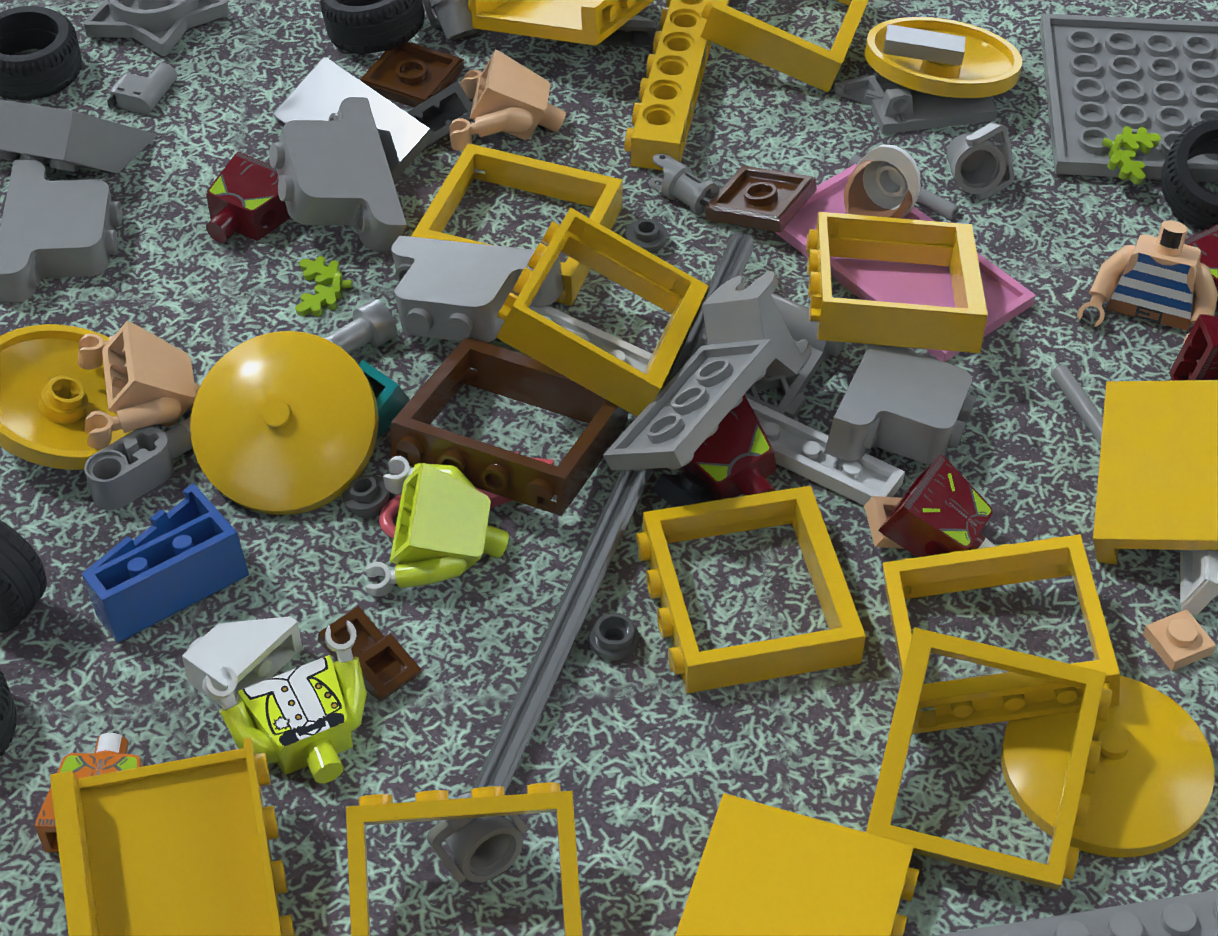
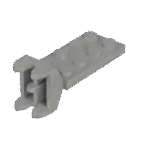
[603,271,812,471]

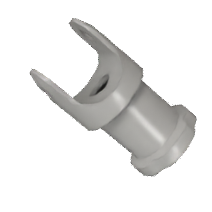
[648,154,719,216]

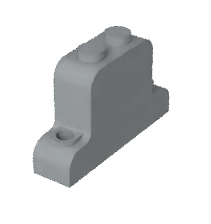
[269,97,407,252]
[0,160,122,303]
[391,236,564,343]
[824,344,976,464]

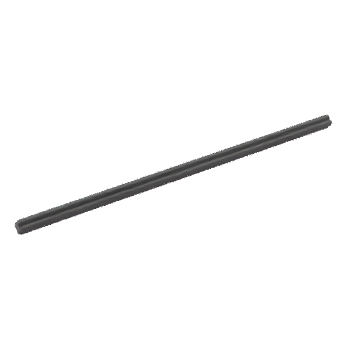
[470,232,754,793]

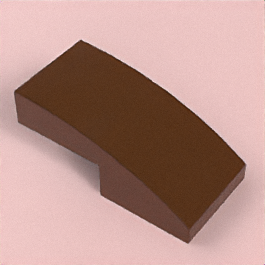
[318,606,422,701]

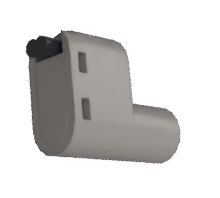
[107,63,177,115]

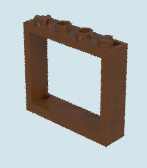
[390,337,628,516]

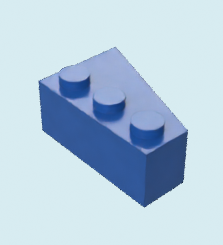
[82,483,249,643]

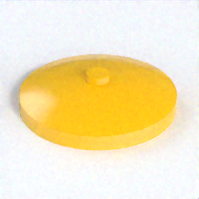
[864,17,1022,98]
[0,324,153,470]
[190,331,379,515]
[1001,676,1215,858]

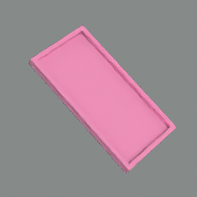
[775,164,1036,362]

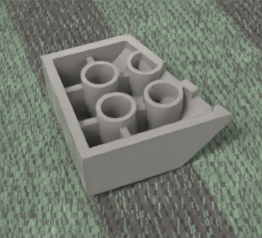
[0,100,157,174]

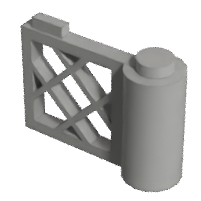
[745,293,845,420]

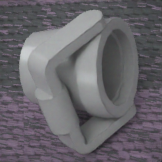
[422,0,482,41]
[946,122,1014,200]
[427,785,529,885]

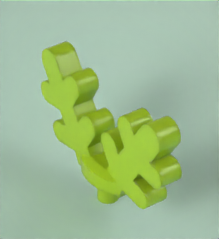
[1101,126,1161,185]
[295,256,353,317]

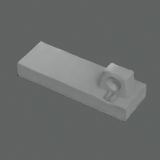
[871,87,997,134]

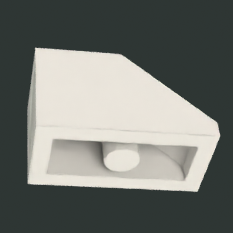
[182,616,302,706]

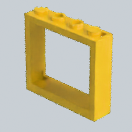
[701,0,869,93]
[411,143,623,306]
[496,207,709,417]
[806,212,988,353]
[635,485,866,694]
[883,534,1120,734]
[866,627,1112,890]
[346,782,583,936]

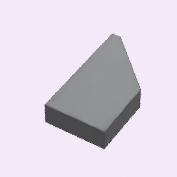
[834,74,916,106]

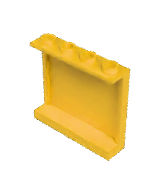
[468,0,655,46]
[1093,380,1218,565]
[50,738,295,936]
[675,793,919,936]

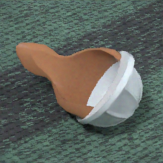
[844,144,921,218]

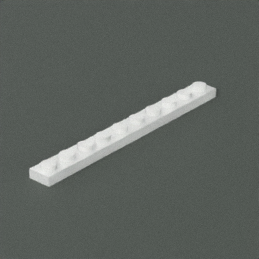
[529,305,905,505]

